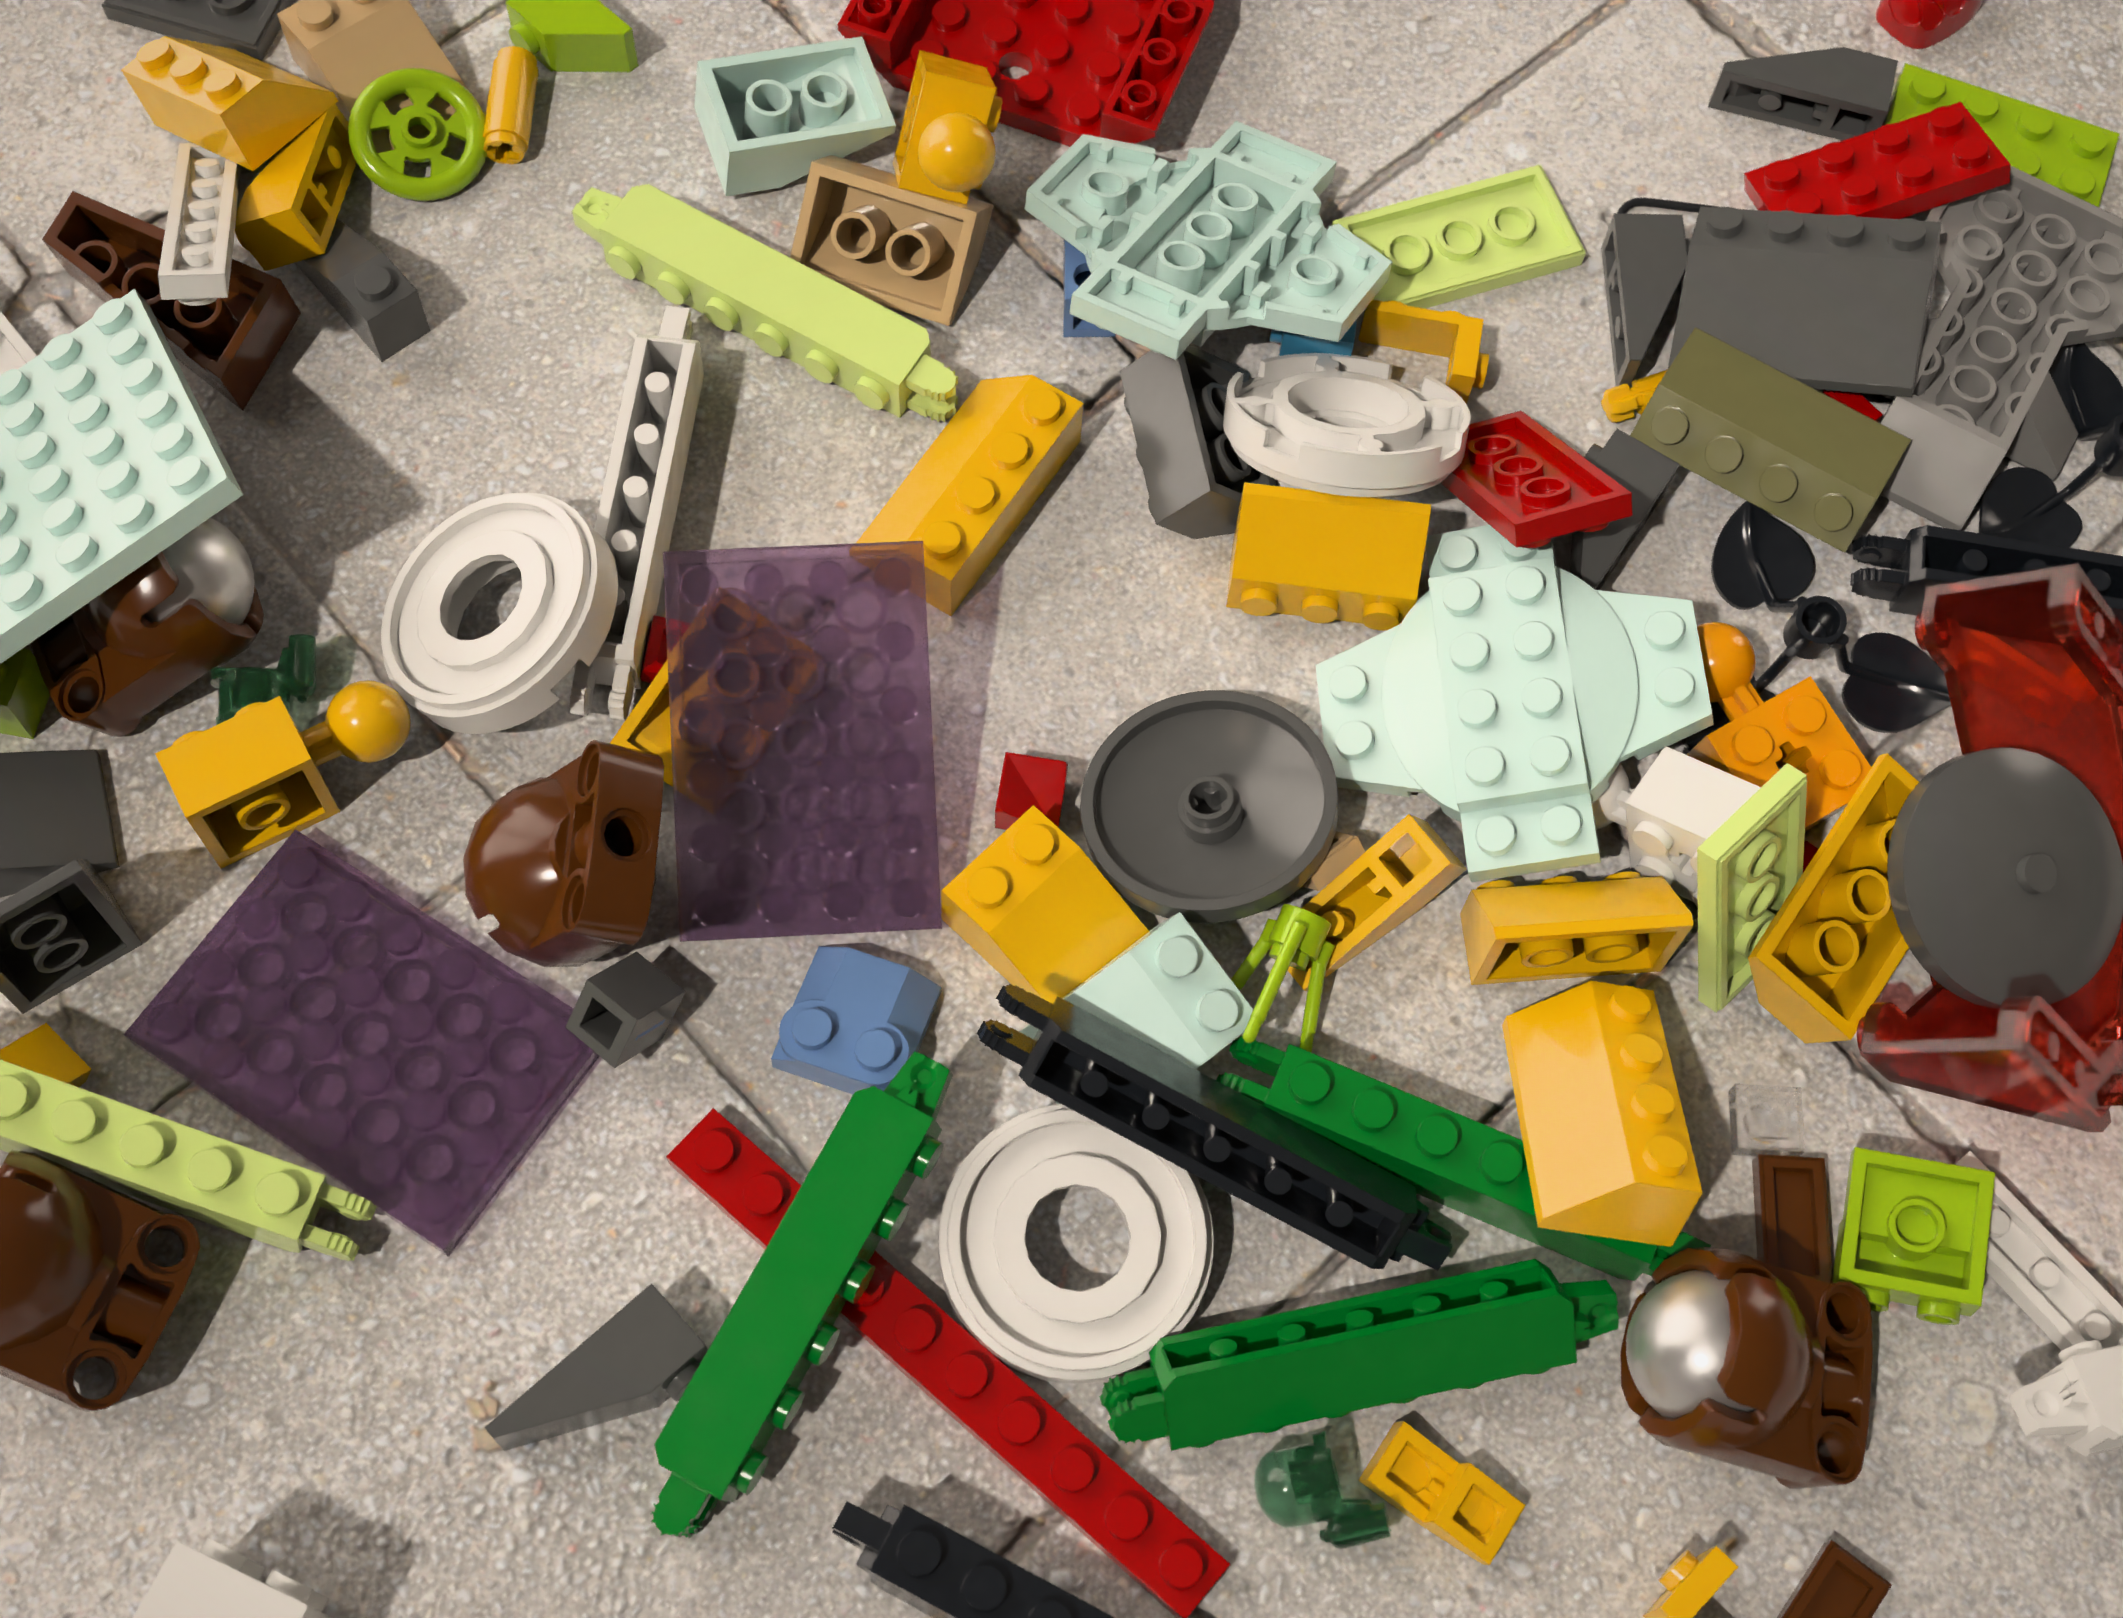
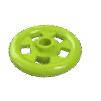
[348,68,487,201]

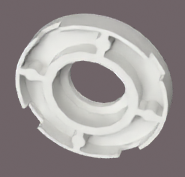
[1223,353,1471,497]
[381,493,618,734]
[938,1104,1214,1384]

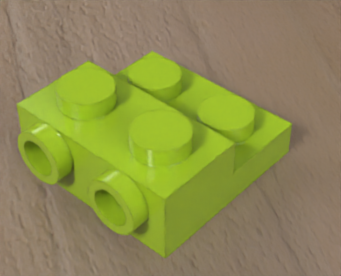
[1832,1147,1995,1325]

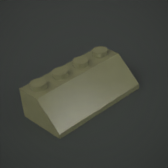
[1630,327,1911,553]

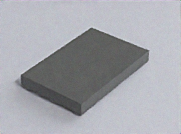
[102,0,296,61]

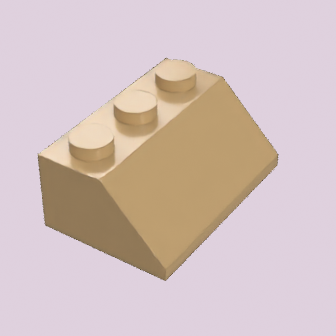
[790,155,993,326]

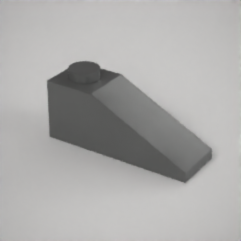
[1708,47,1898,141]
[1601,213,1691,387]
[295,218,430,362]
[1570,428,1680,590]
[484,1283,708,1451]

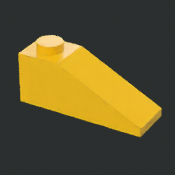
[235,104,357,271]
[1270,814,1467,991]

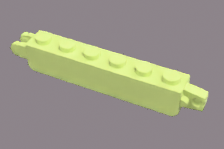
[572,184,958,422]
[0,1060,377,1261]

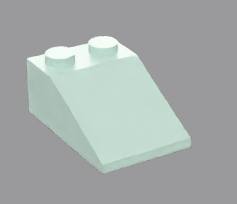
[694,37,896,196]
[1019,912,1253,1104]

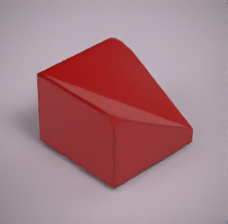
[995,752,1068,830]

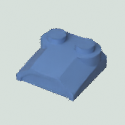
[771,946,941,1094]

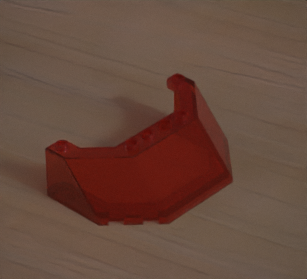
[1857,564,2123,1132]

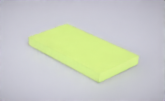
[1332,164,1586,309]
[1697,763,1807,1013]

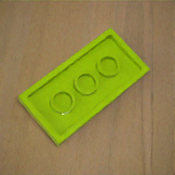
[1882,63,2120,207]

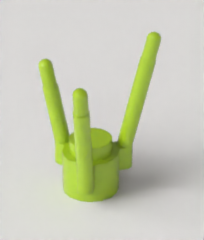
[1231,904,1335,1053]

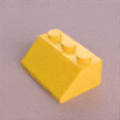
[121,36,338,171]
[1226,482,1431,631]
[1460,871,1694,985]

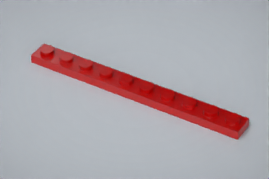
[666,1108,1231,1618]

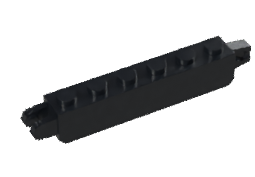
[1850,525,2123,649]
[976,984,1453,1271]
[832,1501,1115,1618]

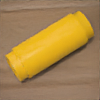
[483,46,539,164]

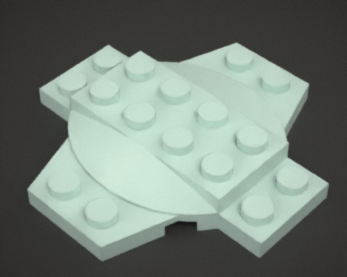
[1025,121,1392,360]
[1316,525,1714,882]

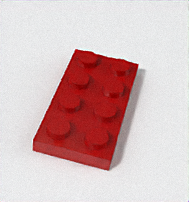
[1744,102,2011,219]
[1441,411,1633,548]

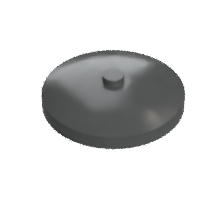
[1080,690,1339,923]
[1887,748,2123,1010]

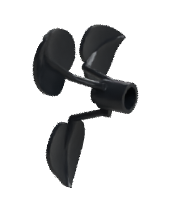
[1979,343,2123,548]
[1682,501,1959,751]

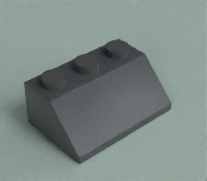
[1120,344,1277,539]

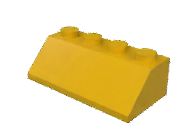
[849,375,1084,616]
[1748,753,1919,1044]
[1502,981,1703,1247]

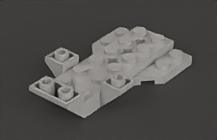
[1880,166,2123,530]

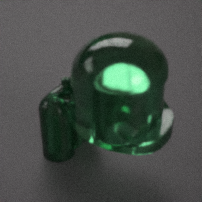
[210,634,316,725]
[1254,1430,1392,1549]

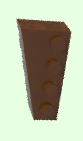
[42,191,301,411]

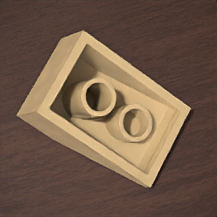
[277,0,470,153]

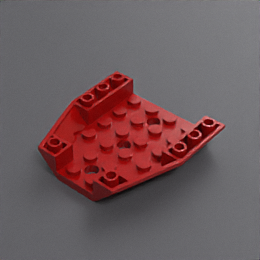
[838,0,1214,147]

